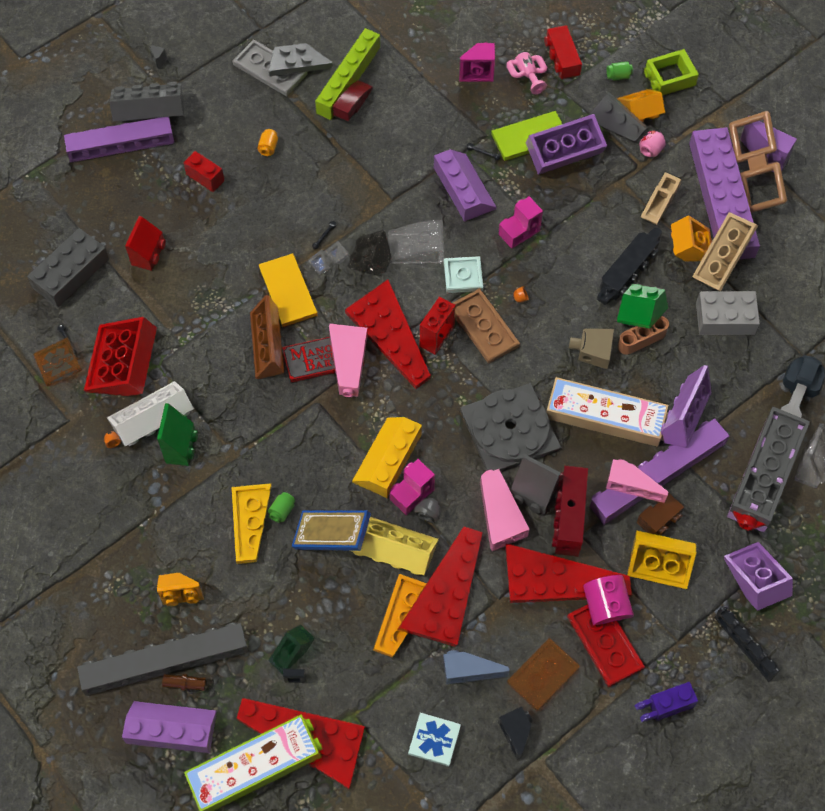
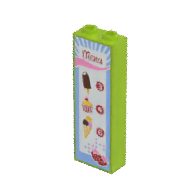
[184,714,323,811]

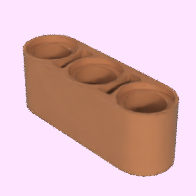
[618,316,669,355]

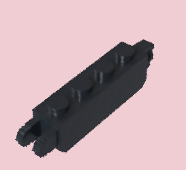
[597,227,662,305]

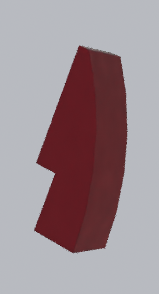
[333,80,373,121]

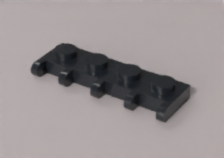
[714,605,780,682]

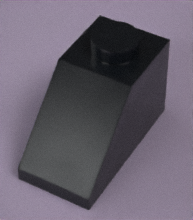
[498,706,532,760]

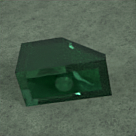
[268,625,315,675]

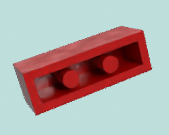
[544,25,582,79]

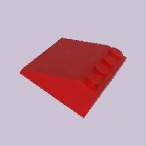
[84,317,157,396]

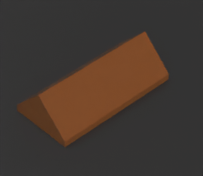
[250,295,284,379]

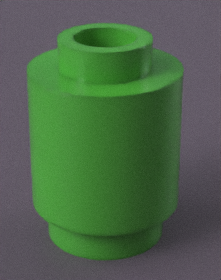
[607,61,633,81]
[268,492,295,522]

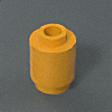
[257,129,278,156]

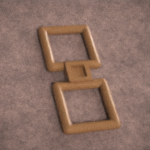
[729,111,787,213]

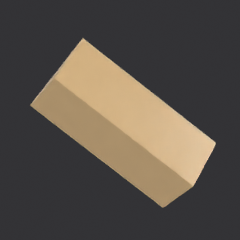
[692,212,758,291]

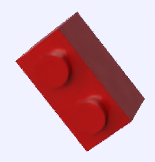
[183,151,225,192]

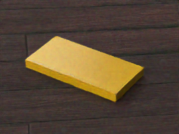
[258,254,317,327]

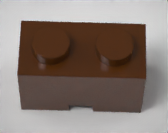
[636,492,684,536]

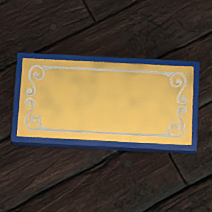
[292,510,371,551]

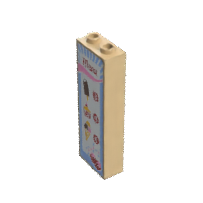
[547,377,668,447]

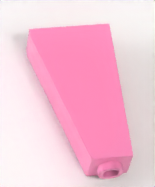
[329,324,367,397]
[480,469,529,551]

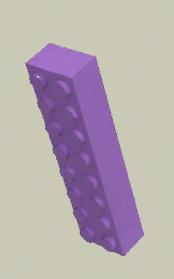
[689,127,760,259]

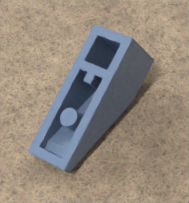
[443,650,509,684]

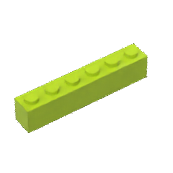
[315,28,380,120]

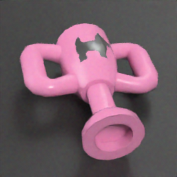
[506,52,547,94]

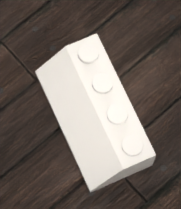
[107,381,194,446]

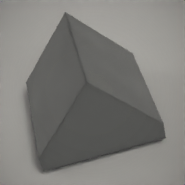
[150,45,167,69]

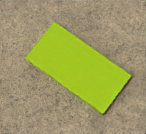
[491,111,562,161]

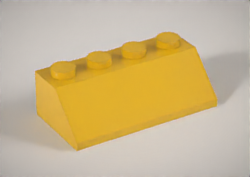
[352,417,422,498]

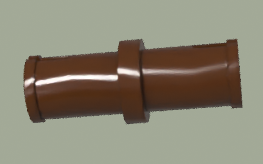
[162,674,206,691]

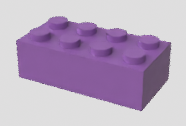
[525,114,607,174]

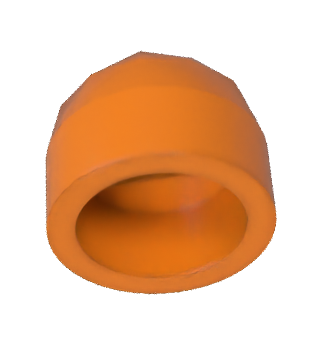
[513,287,529,303]
[104,431,121,448]

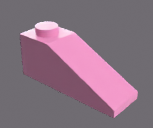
[606,459,668,503]

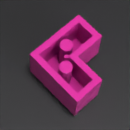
[499,196,543,249]
[390,459,435,515]

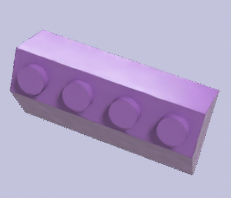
[434,149,496,222]
[661,365,711,447]
[122,701,217,753]

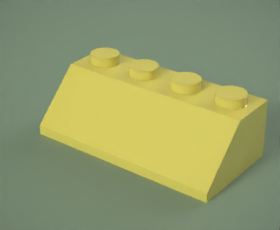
[349,517,438,575]

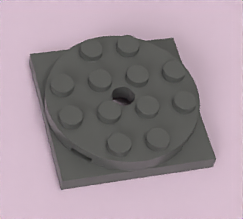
[460,383,561,472]

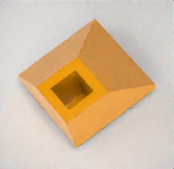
[157,573,204,606]

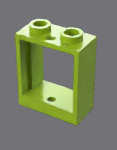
[644,49,699,96]

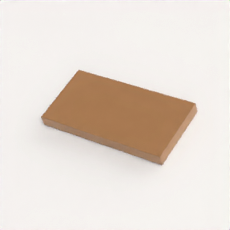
[453,288,520,364]

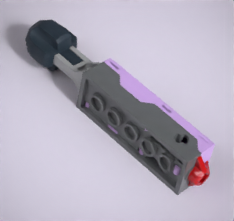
[727,355,825,532]

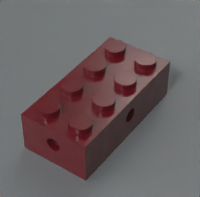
[552,465,588,557]

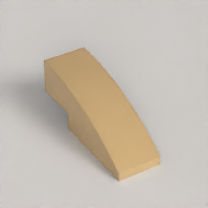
[641,172,681,225]

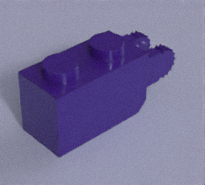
[635,681,698,722]

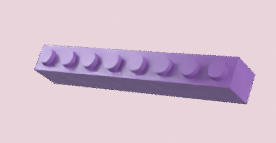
[590,419,729,525]

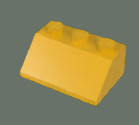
[627,530,696,589]

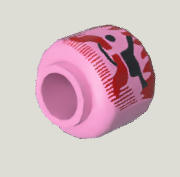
[639,131,666,157]

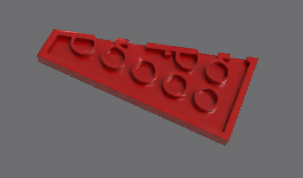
[345,279,431,389]
[397,527,483,647]
[505,543,632,603]
[237,698,365,790]

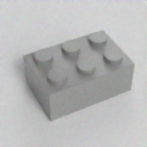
[696,291,760,335]

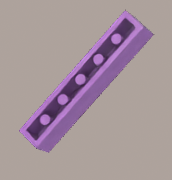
[64,117,174,162]

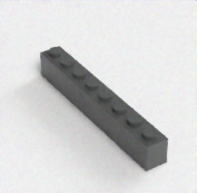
[77,623,248,696]

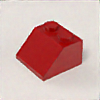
[125,216,166,271]

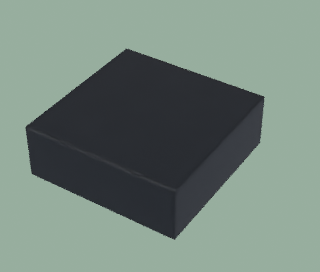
[283,669,306,683]

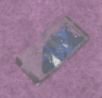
[308,241,350,274]

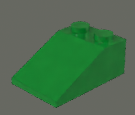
[157,403,198,466]

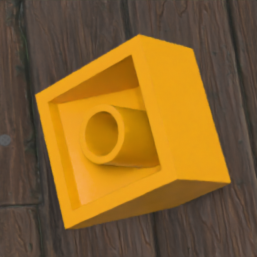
[617,89,665,122]
[671,215,712,262]

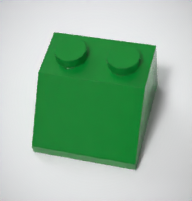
[617,284,668,329]

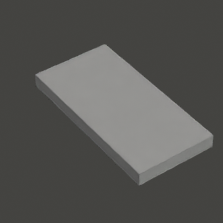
[233,39,307,97]

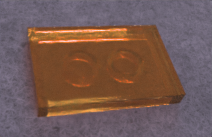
[507,638,580,711]

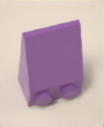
[740,116,797,172]
[724,542,793,611]

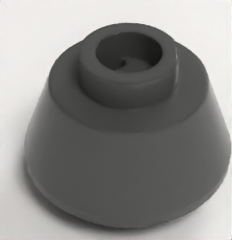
[414,498,440,523]

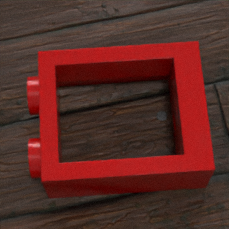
[419,296,456,355]

